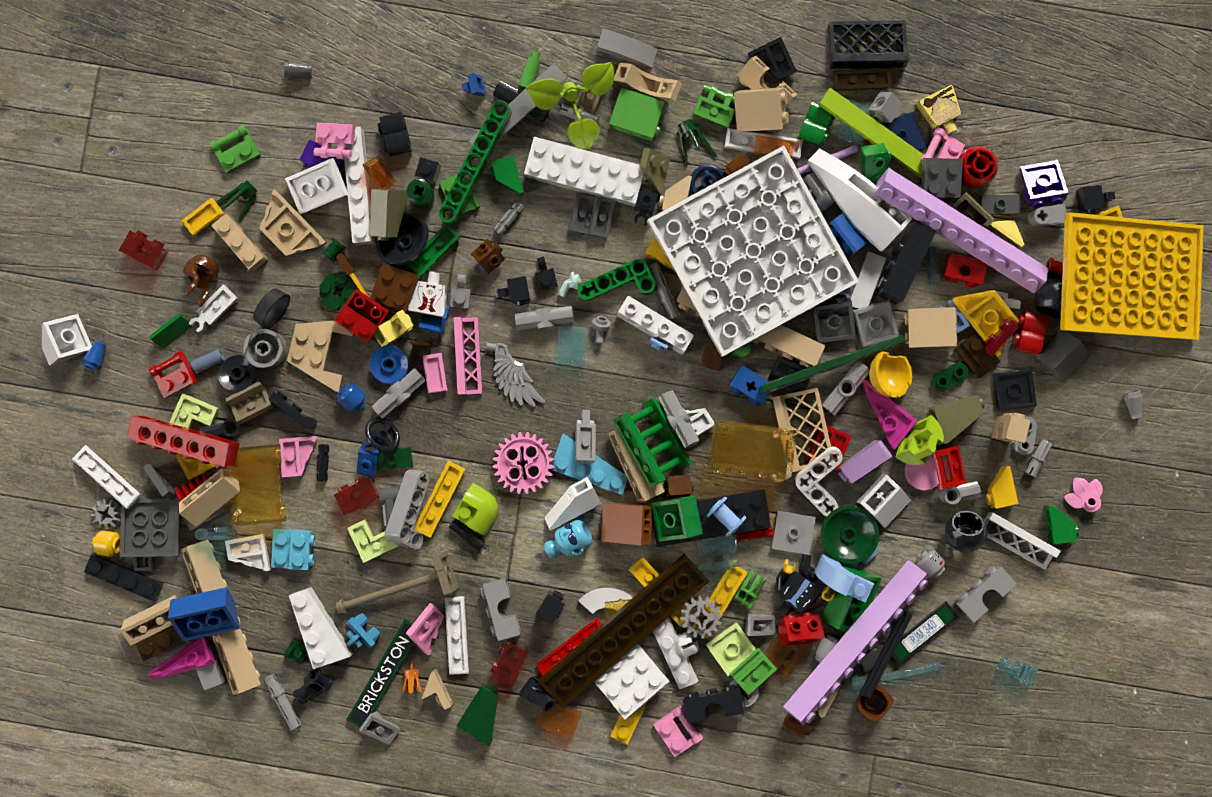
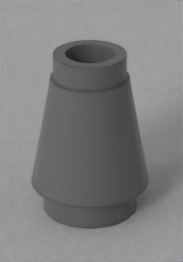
[284,60,312,80]

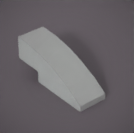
[597,29,657,68]

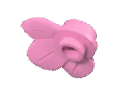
[1064,478,1103,512]

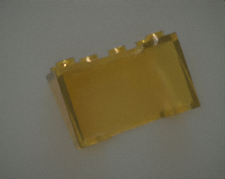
[228,444,287,526]

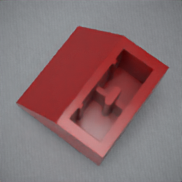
[333,289,389,343]

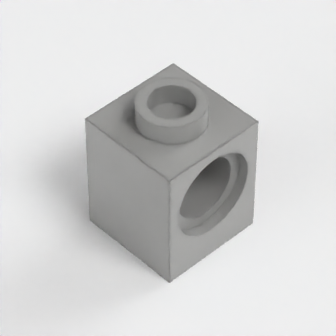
[868,92,903,123]
[196,659,227,690]

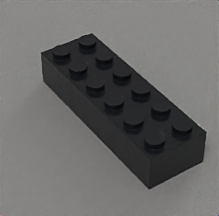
[652,489,771,547]

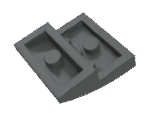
[568,193,615,238]

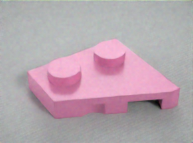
[406,603,444,655]

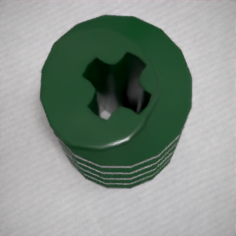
[406,179,435,209]

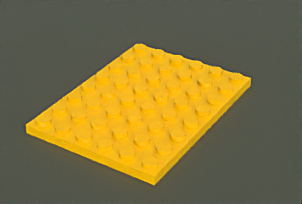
[1060,212,1204,340]

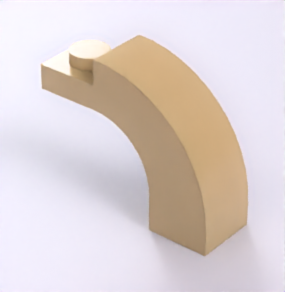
[614,63,682,103]

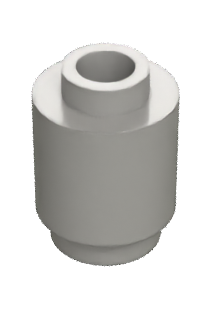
[815,635,838,662]

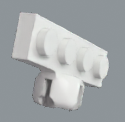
[653,617,699,689]

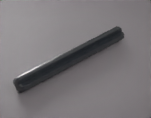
[860,611,912,699]

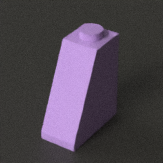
[838,440,892,483]

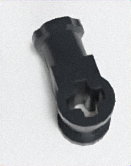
[293,668,333,704]

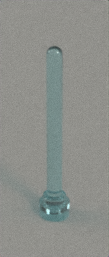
[850,662,941,692]

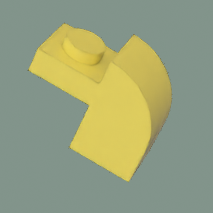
[373,310,413,346]

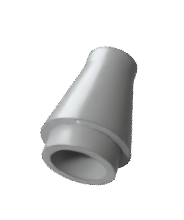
[1123,389,1143,419]

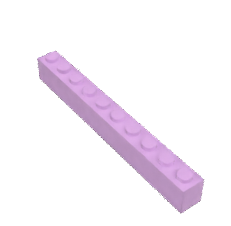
[874,168,1048,293]
[783,560,928,726]

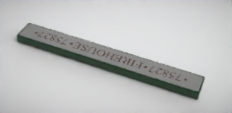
[758,335,905,395]

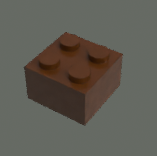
[370,263,422,314]

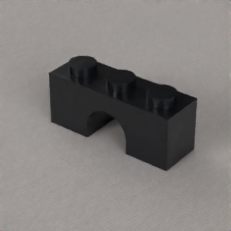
[683,685,746,723]

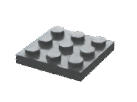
[120,498,181,557]

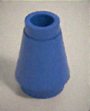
[82,341,106,371]

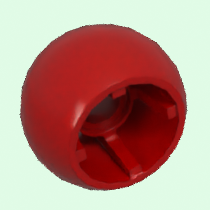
[958,146,998,188]

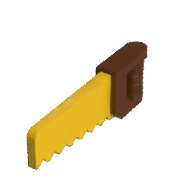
[337,254,369,297]

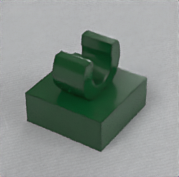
[284,638,308,665]

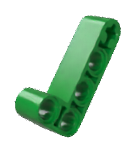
[577,259,655,301]

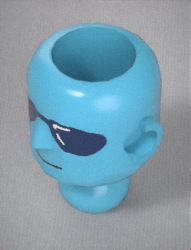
[544,520,592,558]

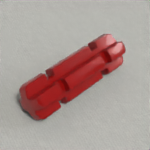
[735,527,773,542]

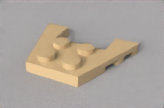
[287,321,353,392]

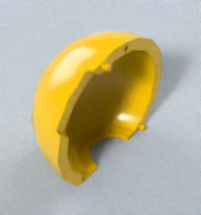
[869,352,912,398]

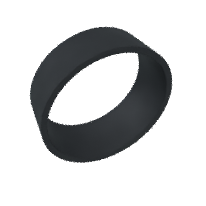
[253,288,290,329]

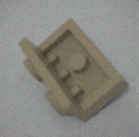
[225,382,274,425]

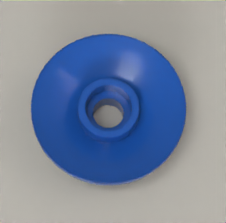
[370,345,408,383]

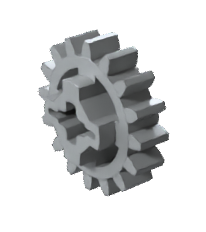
[680,595,722,638]

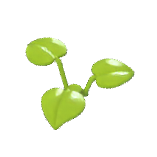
[526,62,614,150]

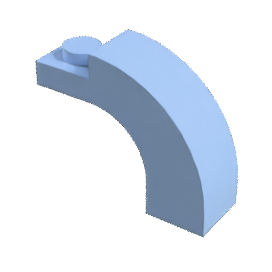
[815,551,874,602]

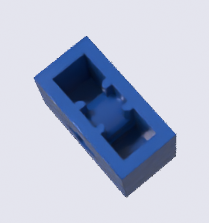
[729,365,770,406]

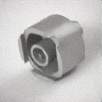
[243,329,287,369]

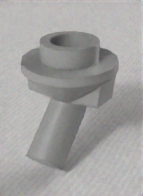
[592,316,611,344]

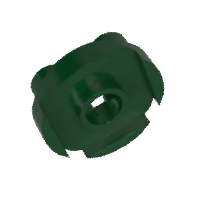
[319,272,359,311]

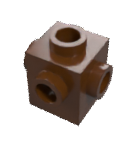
[471,239,505,274]

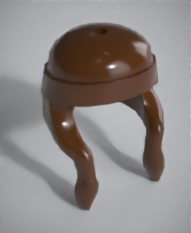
[183,254,219,308]

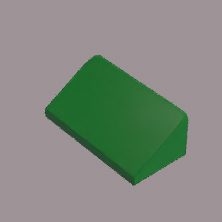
[149,313,192,348]

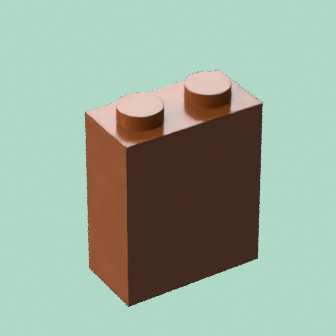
[600,503,653,545]

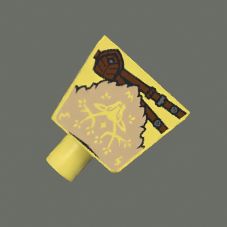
[916,85,961,134]

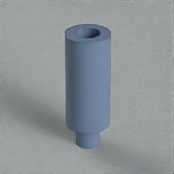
[190,349,225,374]

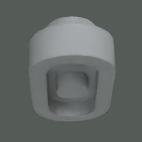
[1013,417,1037,455]

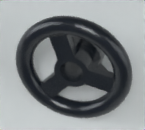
[365,417,400,452]

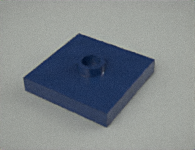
[880,112,926,160]

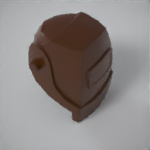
[855,684,894,722]

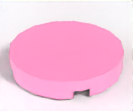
[904,455,939,490]

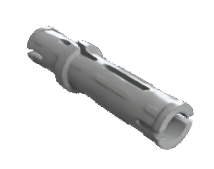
[648,262,680,320]
[263,673,301,730]

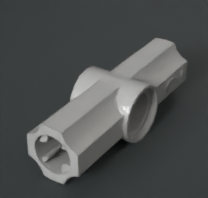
[515,306,574,331]
[822,361,869,416]
[372,368,426,419]
[658,390,700,449]

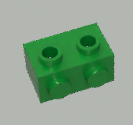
[861,143,891,185]

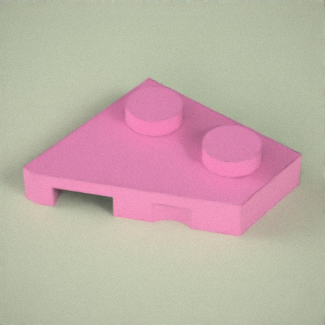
[279,436,317,477]

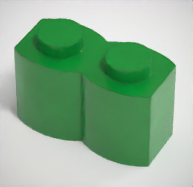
[797,101,835,147]

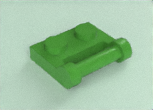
[210,125,261,174]

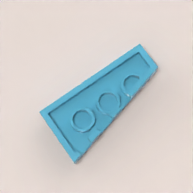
[550,434,628,495]

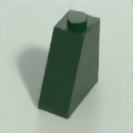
[456,683,499,746]

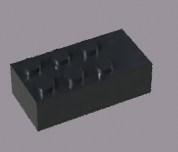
[875,221,936,304]

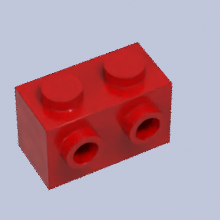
[777,613,825,646]

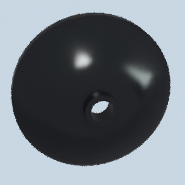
[376,212,429,266]

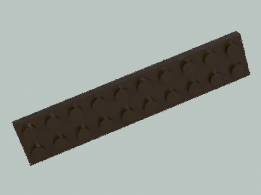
[538,553,709,708]

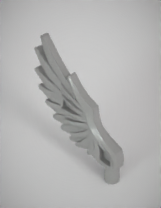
[486,343,545,407]

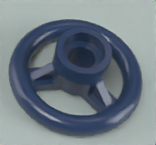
[690,164,726,195]

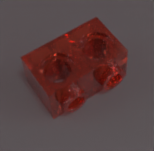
[490,640,529,687]

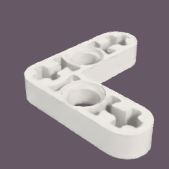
[795,447,842,517]

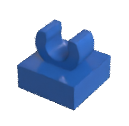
[462,73,486,96]

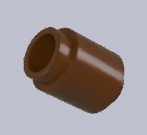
[723,154,752,177]
[782,713,813,738]

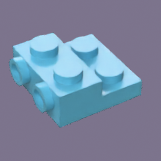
[271,529,315,570]

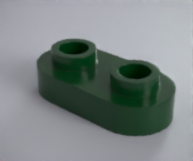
[931,363,968,392]

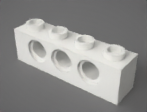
[617,296,694,355]

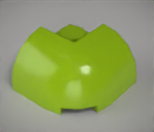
[895,415,944,465]
[452,483,498,535]

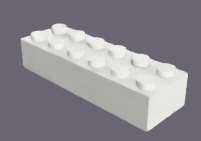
[524,137,644,207]

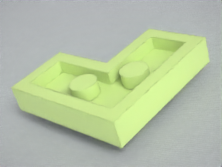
[169,393,219,429]
[347,519,398,563]

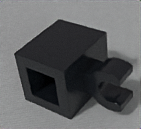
[1077,185,1115,215]
[634,189,658,226]
[495,276,531,306]

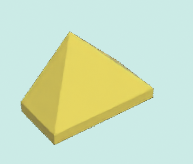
[986,220,1024,249]

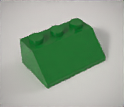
[822,567,882,630]

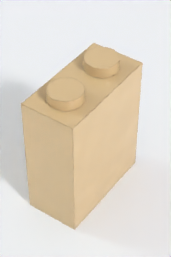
[734,87,789,132]
[905,307,957,348]

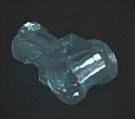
[997,656,1040,687]

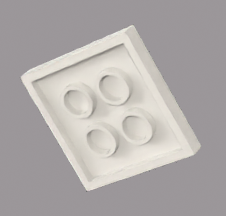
[594,644,670,720]

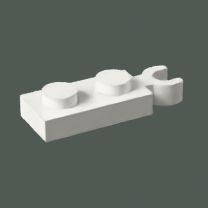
[189,284,239,333]

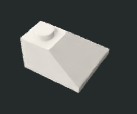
[42,314,92,366]

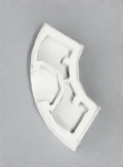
[578,588,632,614]

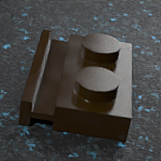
[954,332,1001,379]

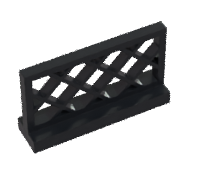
[829,20,909,69]

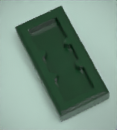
[376,447,414,471]

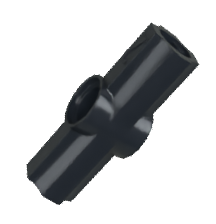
[493,81,550,122]

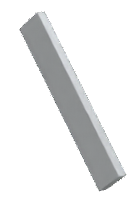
[469,63,567,150]

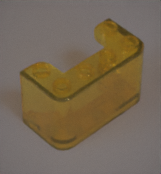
[709,421,797,482]

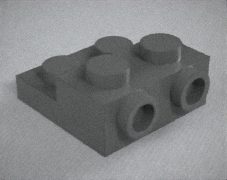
[812,295,856,343]

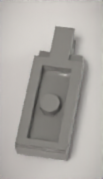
[575,410,596,463]

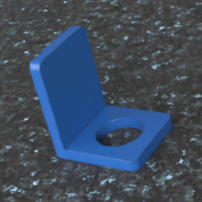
[419,306,450,334]
[357,441,380,477]

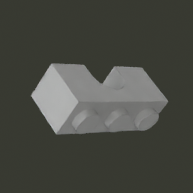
[954,565,1017,623]
[481,577,521,641]

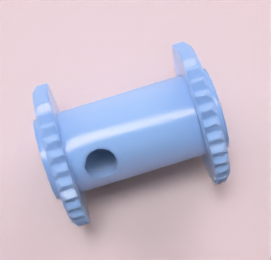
[707,497,746,536]

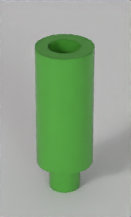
[518,51,541,89]

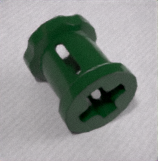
[321,237,346,263]

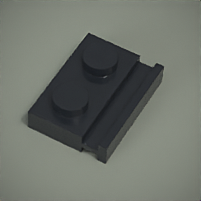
[767,355,811,397]

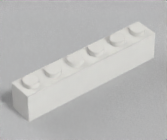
[344,126,375,246]

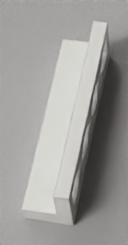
[984,512,1060,570]

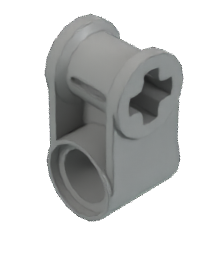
[1028,204,1067,227]

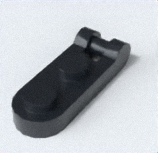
[269,391,317,428]

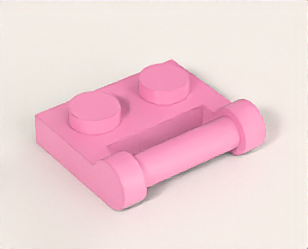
[920,128,965,164]
[653,705,703,757]

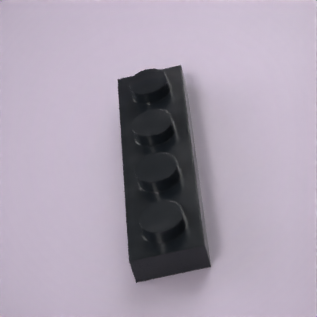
[84,554,164,602]

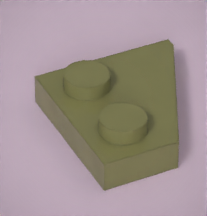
[639,148,670,195]

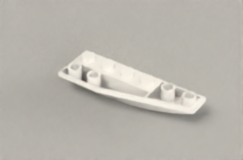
[807,149,913,252]

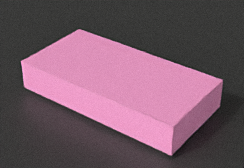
[423,353,447,394]

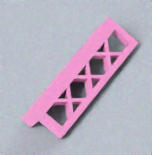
[454,317,482,395]

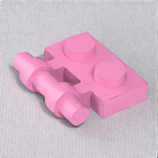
[314,123,356,159]

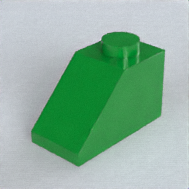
[489,155,524,196]
[1044,505,1079,544]

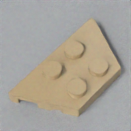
[259,189,327,257]

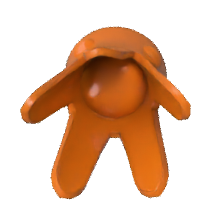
[402,664,422,694]

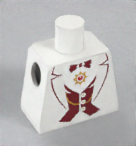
[408,272,447,318]

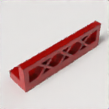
[536,618,602,675]

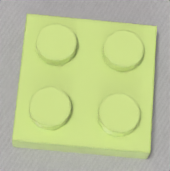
[705,622,756,676]

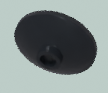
[218,355,256,392]

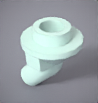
[558,271,582,297]

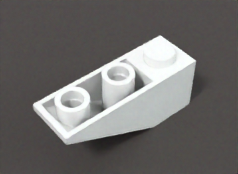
[545,477,601,531]

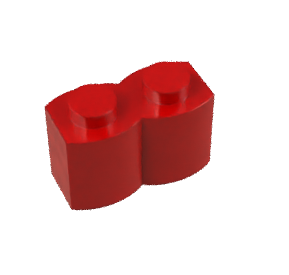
[1012,312,1049,355]

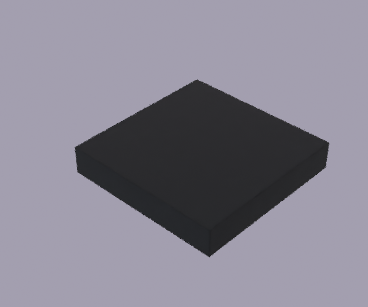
[992,368,1037,411]

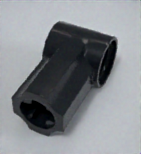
[200,420,241,439]
[519,677,556,714]

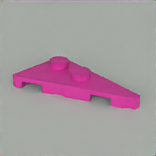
[861,379,918,449]
[148,637,215,680]

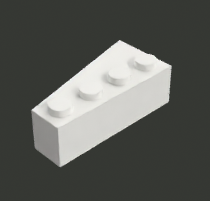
[289,587,354,669]

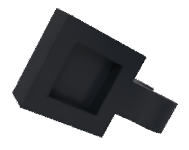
[535,256,558,292]

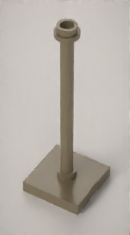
[336,552,459,614]

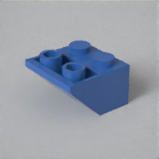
[828,213,869,257]

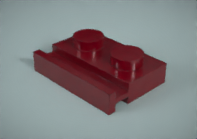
[985,316,1019,356]

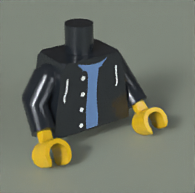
[776,559,835,616]

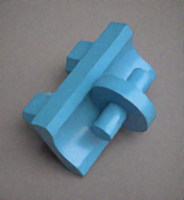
[346,613,380,649]

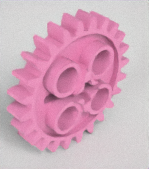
[493,432,555,494]

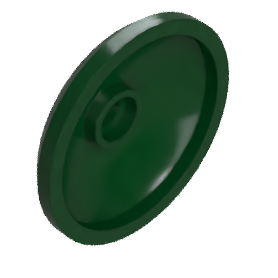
[821,506,879,564]

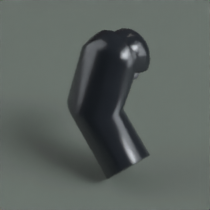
[800,554,819,581]

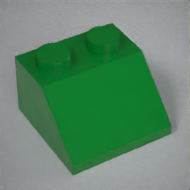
[651,495,703,542]

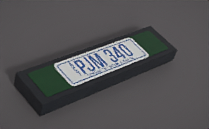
[892,601,959,664]

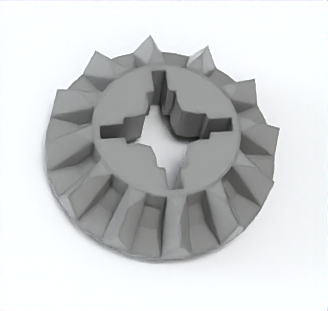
[90,499,121,530]

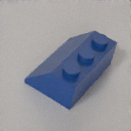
[168,587,240,641]

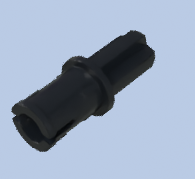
[449,519,485,551]

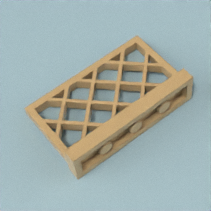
[772,387,834,473]

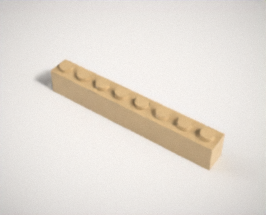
[675,286,825,368]
[181,539,261,695]

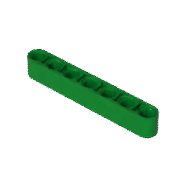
[439,101,512,224]

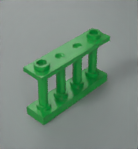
[612,397,692,488]

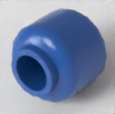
[337,384,366,412]

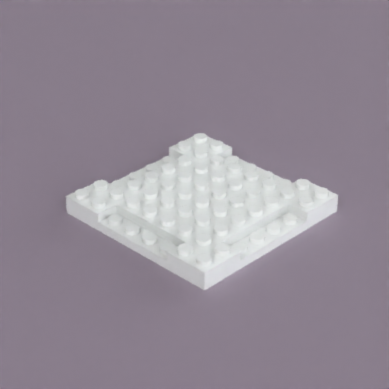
[647,146,859,357]

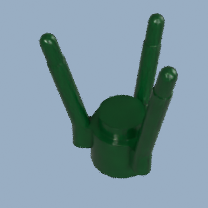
[677,119,717,165]
[216,180,258,220]

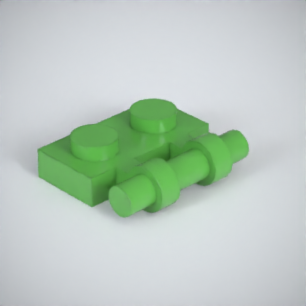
[693,85,735,128]

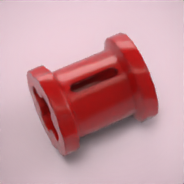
[1046,257,1063,278]

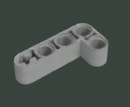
[385,469,430,549]

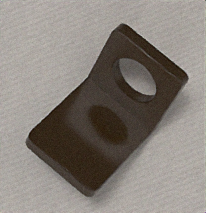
[410,338,432,365]

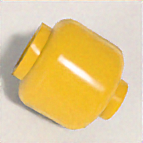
[92,530,120,557]

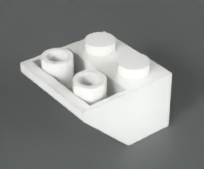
[857,474,911,528]

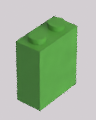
[609,87,667,141]

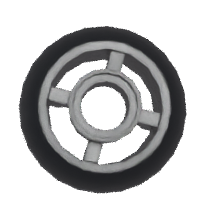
[1034,279,1062,319]
[945,511,988,553]

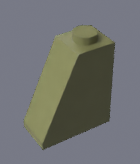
[370,189,408,241]
[930,395,984,444]

